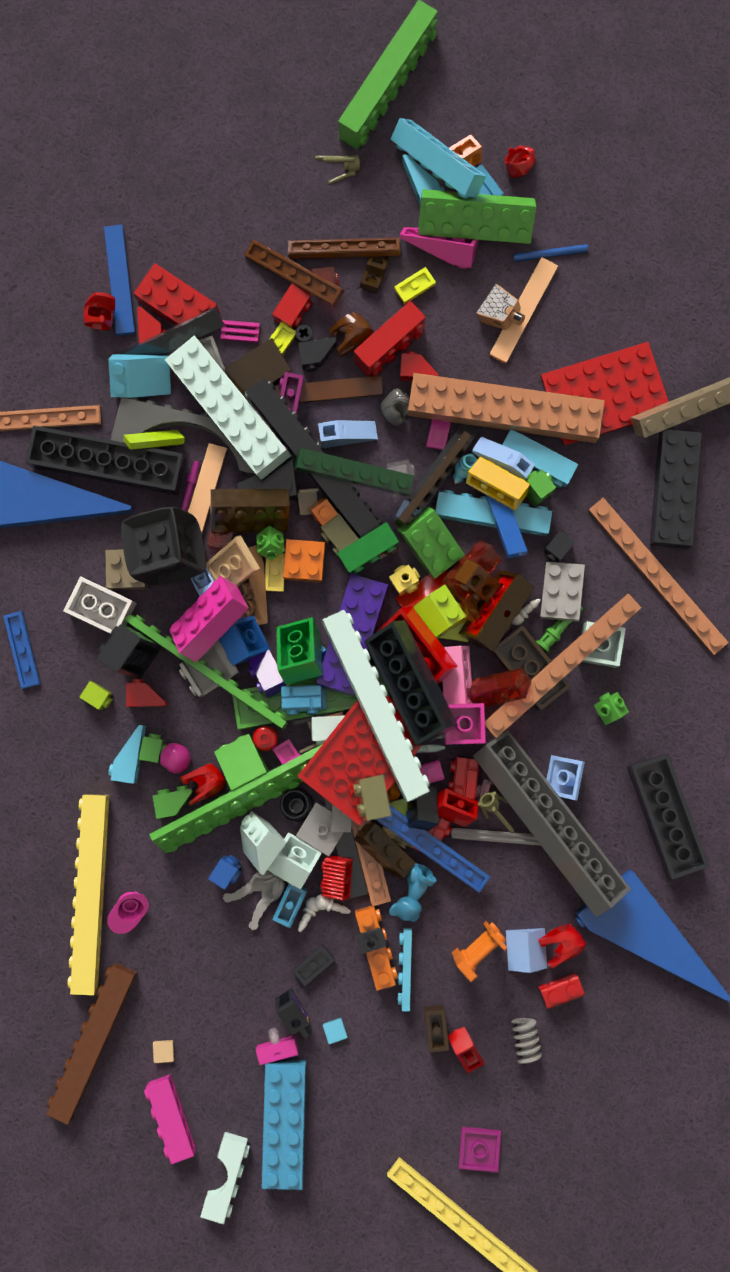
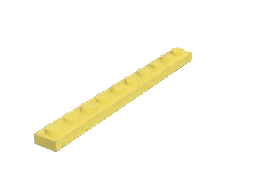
[387,1157,538,1272]

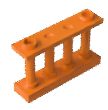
[452,921,507,981]

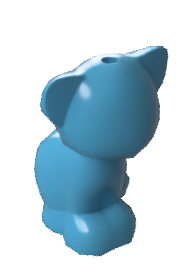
[389,863,436,922]

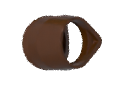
[329,313,374,357]

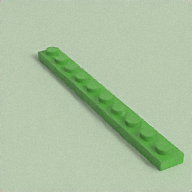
[125,614,288,730]

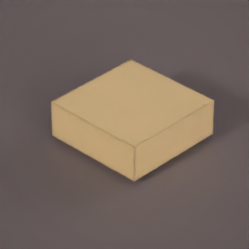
[153,1040,175,1063]

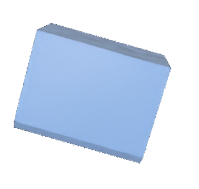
[546,755,585,800]
[506,928,547,973]

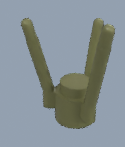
[315,155,360,184]
[478,791,514,833]

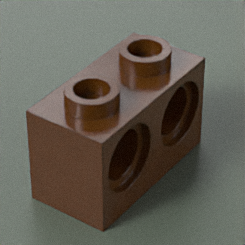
[454,559,501,603]

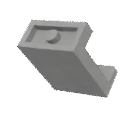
[179,640,240,697]

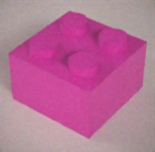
[442,703,486,744]

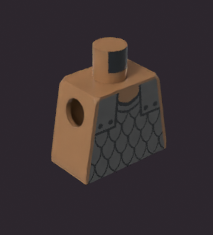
[476,284,525,330]

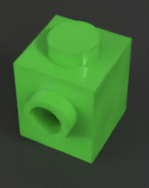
[139,733,167,763]

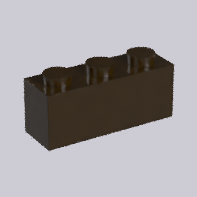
[354,823,415,878]

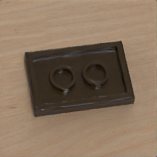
[225,338,292,400]

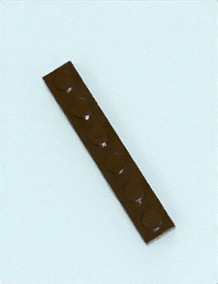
[395,431,471,528]

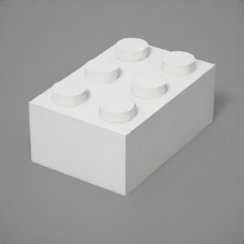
[63,576,137,633]

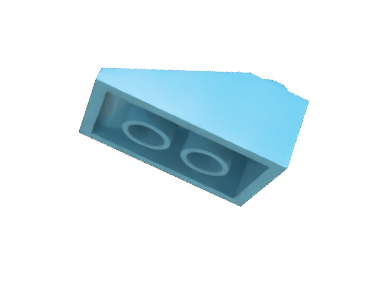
[108,354,171,398]

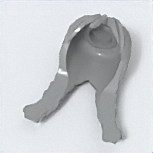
[223,870,285,930]

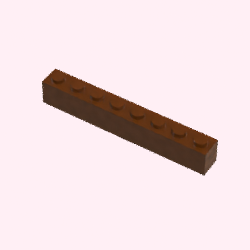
[46,963,137,1125]

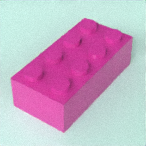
[169,576,249,662]

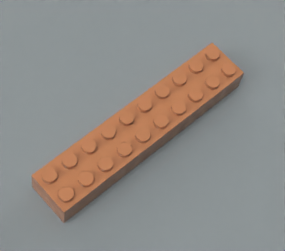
[408,373,605,443]

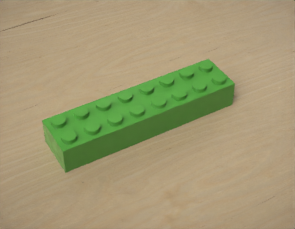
[338,0,438,150]

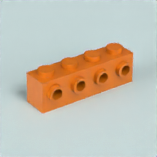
[355,906,398,991]

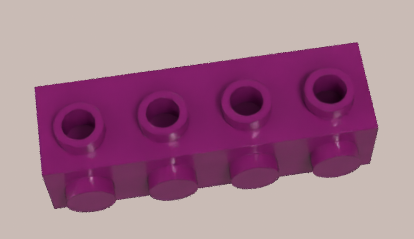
[273,372,304,453]

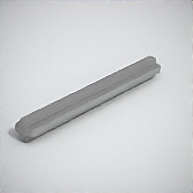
[451,828,540,845]

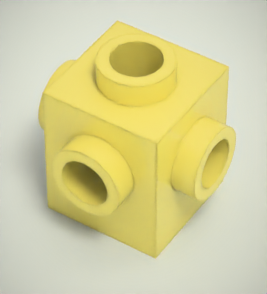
[389,565,420,596]

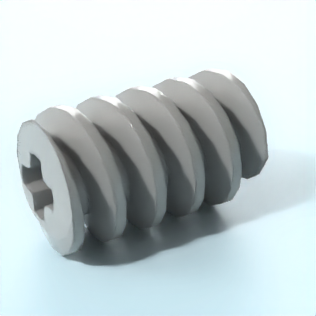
[511,1018,542,1064]

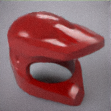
[83,292,115,330]
[180,763,227,805]
[538,924,586,969]

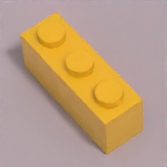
[466,457,530,511]

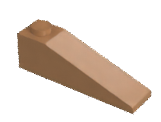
[238,545,268,625]

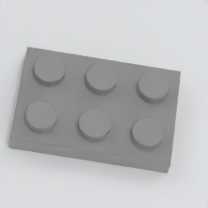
[540,562,585,622]

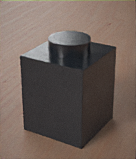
[544,531,575,563]

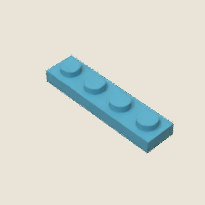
[398,928,412,1011]

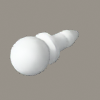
[512,599,540,625]
[315,894,351,914]
[298,897,319,932]

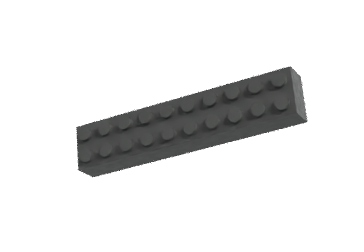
[473,730,631,917]

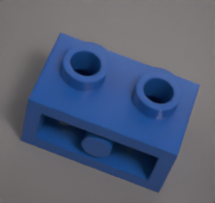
[208,855,242,890]

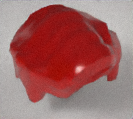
[505,145,535,178]

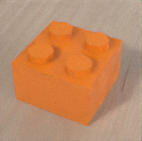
[283,539,326,583]

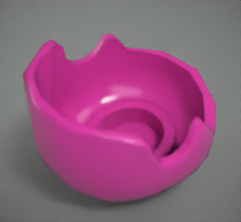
[160,743,191,773]

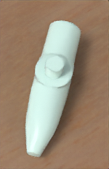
[417,744,445,753]

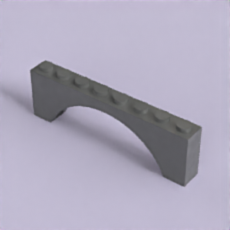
[111,397,256,476]

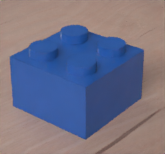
[218,616,271,666]

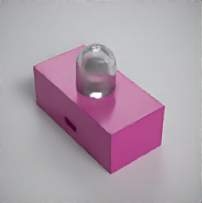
[256,1028,299,1065]

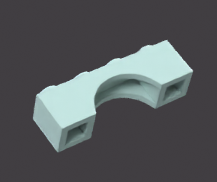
[201,1132,250,1224]

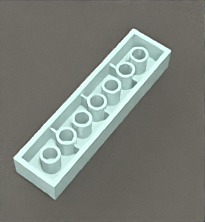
[165,336,291,480]

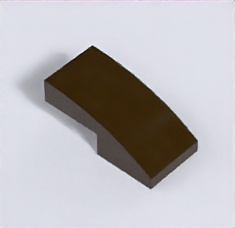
[359,256,390,293]

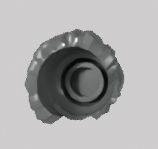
[381,388,410,426]

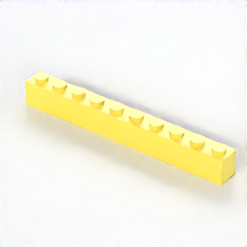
[68,795,110,995]

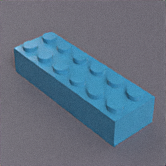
[262,1060,306,1190]

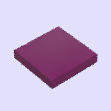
[458,1127,501,1173]

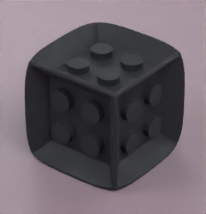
[121,507,206,585]

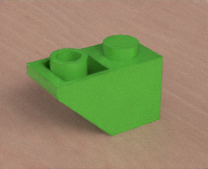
[153,785,194,819]

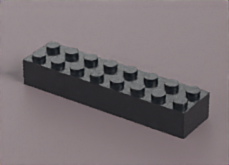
[25,426,186,495]

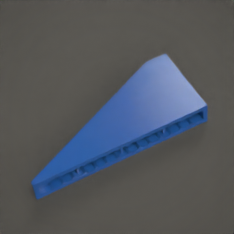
[0,461,135,528]
[575,869,730,1002]

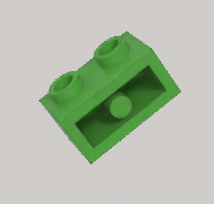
[525,469,556,507]

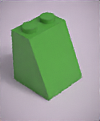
[215,734,270,791]

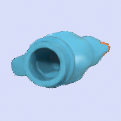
[452,453,477,484]

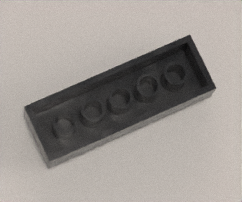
[650,429,702,549]
[364,620,458,746]
[97,624,162,679]
[627,754,709,880]

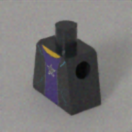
[275,988,311,1039]

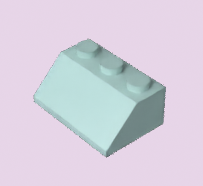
[240,811,287,875]

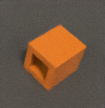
[308,497,338,526]

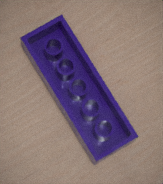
[316,574,388,698]

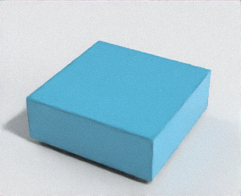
[323,1018,348,1044]

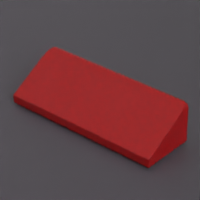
[395,570,453,608]

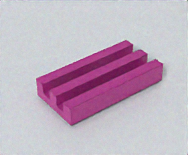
[221,320,260,343]

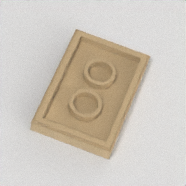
[206,535,260,587]

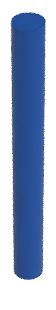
[513,244,588,262]

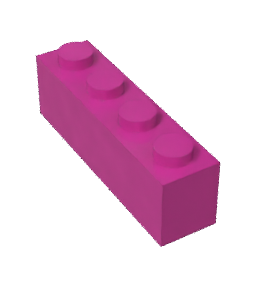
[145,1074,196,1164]

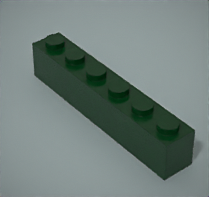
[294,448,414,496]

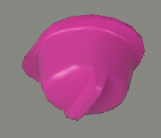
[107,891,149,934]

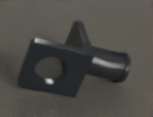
[356,927,387,954]

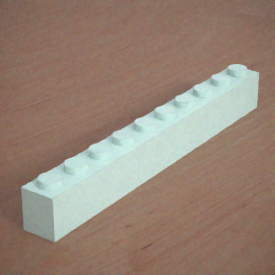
[322,610,430,802]

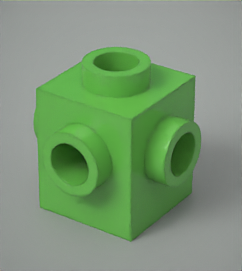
[256,526,285,561]
[594,692,629,725]

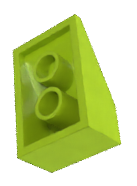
[413,585,467,639]

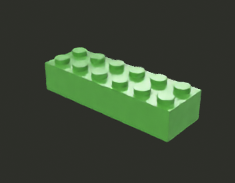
[418,189,536,244]

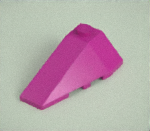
[400,227,479,269]

